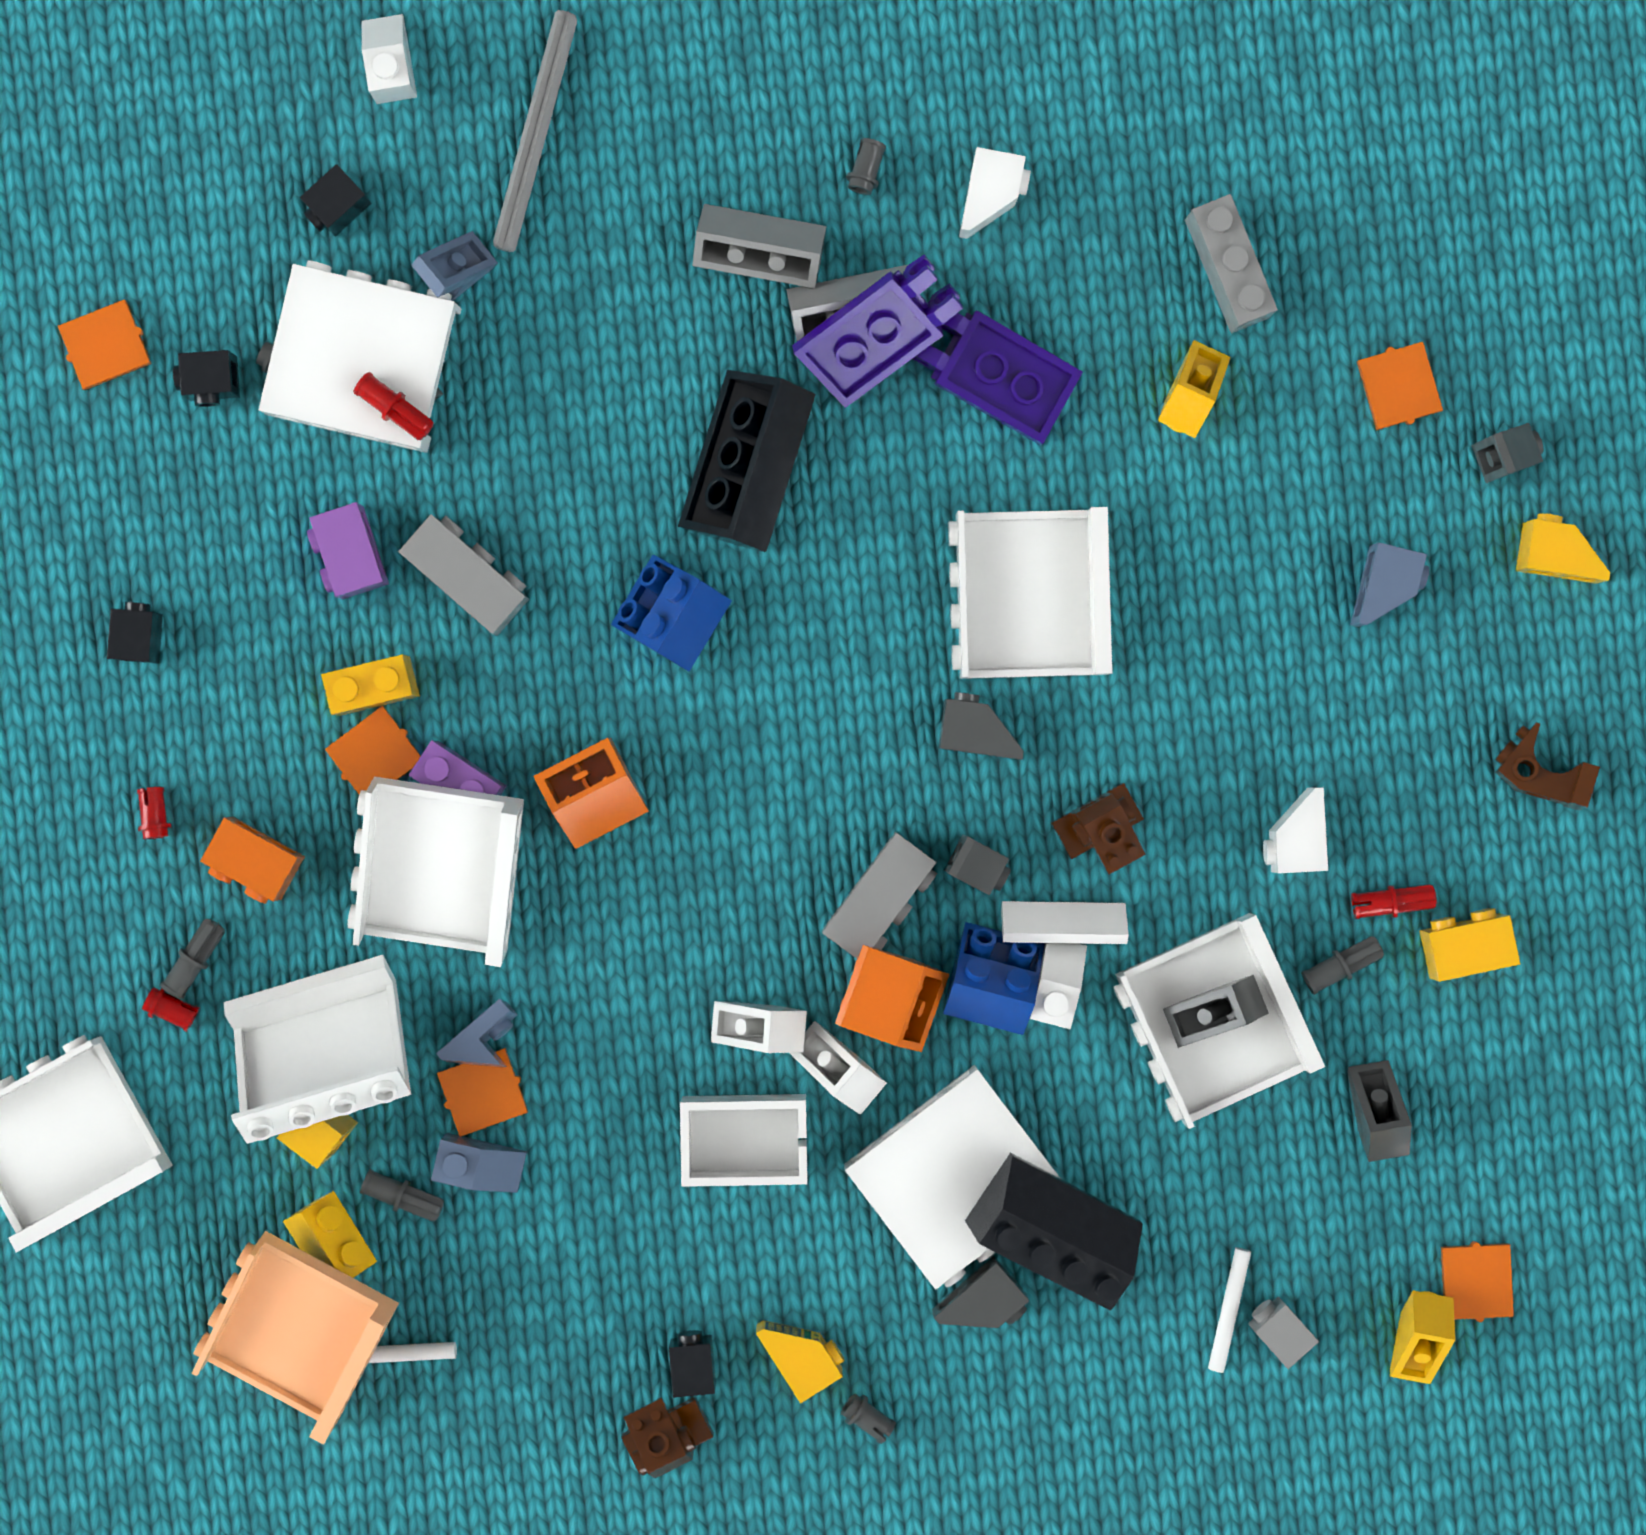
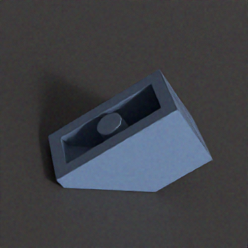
[1350,542,1429,627]
[431,1133,527,1193]

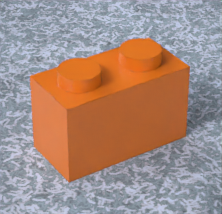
[200,817,305,904]

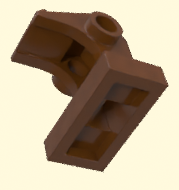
[1495,722,1600,811]
[1051,783,1146,875]
[621,1396,714,1479]

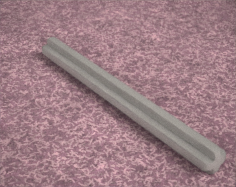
[493,10,577,252]

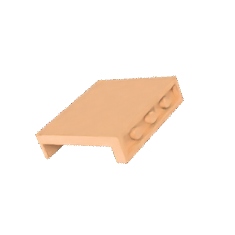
[192,1231,399,1445]

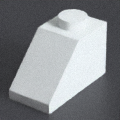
[362,14,417,104]
[959,147,1031,239]
[1263,787,1328,873]
[1030,943,1087,1029]
[711,1001,807,1053]
[790,1021,887,1115]

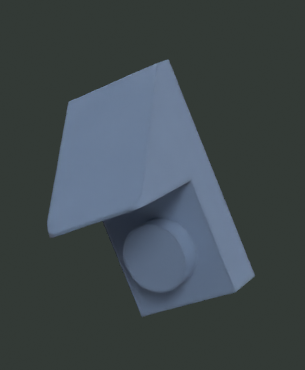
[411,231,498,301]
[436,999,518,1067]

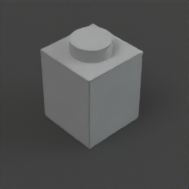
[1248,1296,1319,1369]

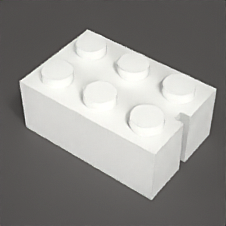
[680,1094,807,1187]

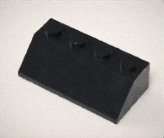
[678,370,816,552]
[965,1152,1143,1311]

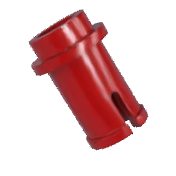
[137,787,172,839]
[142,987,199,1032]

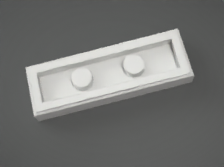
[1001,901,1129,944]

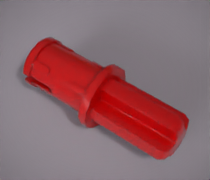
[353,372,434,440]
[1351,885,1437,919]

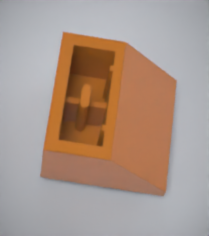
[533,738,649,849]
[835,945,950,1052]

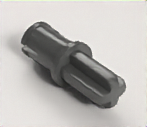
[160,918,225,999]
[1301,936,1384,995]
[360,1169,444,1222]

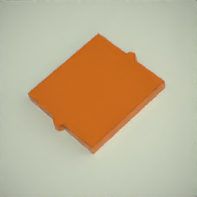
[58,299,152,390]
[1357,342,1443,430]
[325,706,421,794]
[437,1048,529,1137]
[1441,1241,1514,1322]

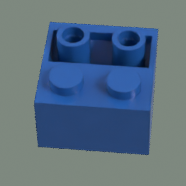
[611,555,732,671]
[943,922,1045,1035]

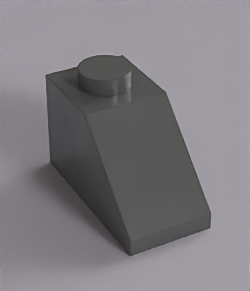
[1472,423,1544,483]
[938,692,1024,760]
[944,834,1011,895]
[1163,975,1269,1048]
[1348,1060,1412,1162]
[932,1256,1029,1328]

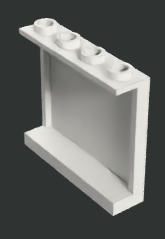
[258,261,462,453]
[948,507,1112,679]
[348,776,524,967]
[1113,913,1325,1129]
[223,955,411,1144]
[0,1035,173,1253]
[844,1065,1061,1290]

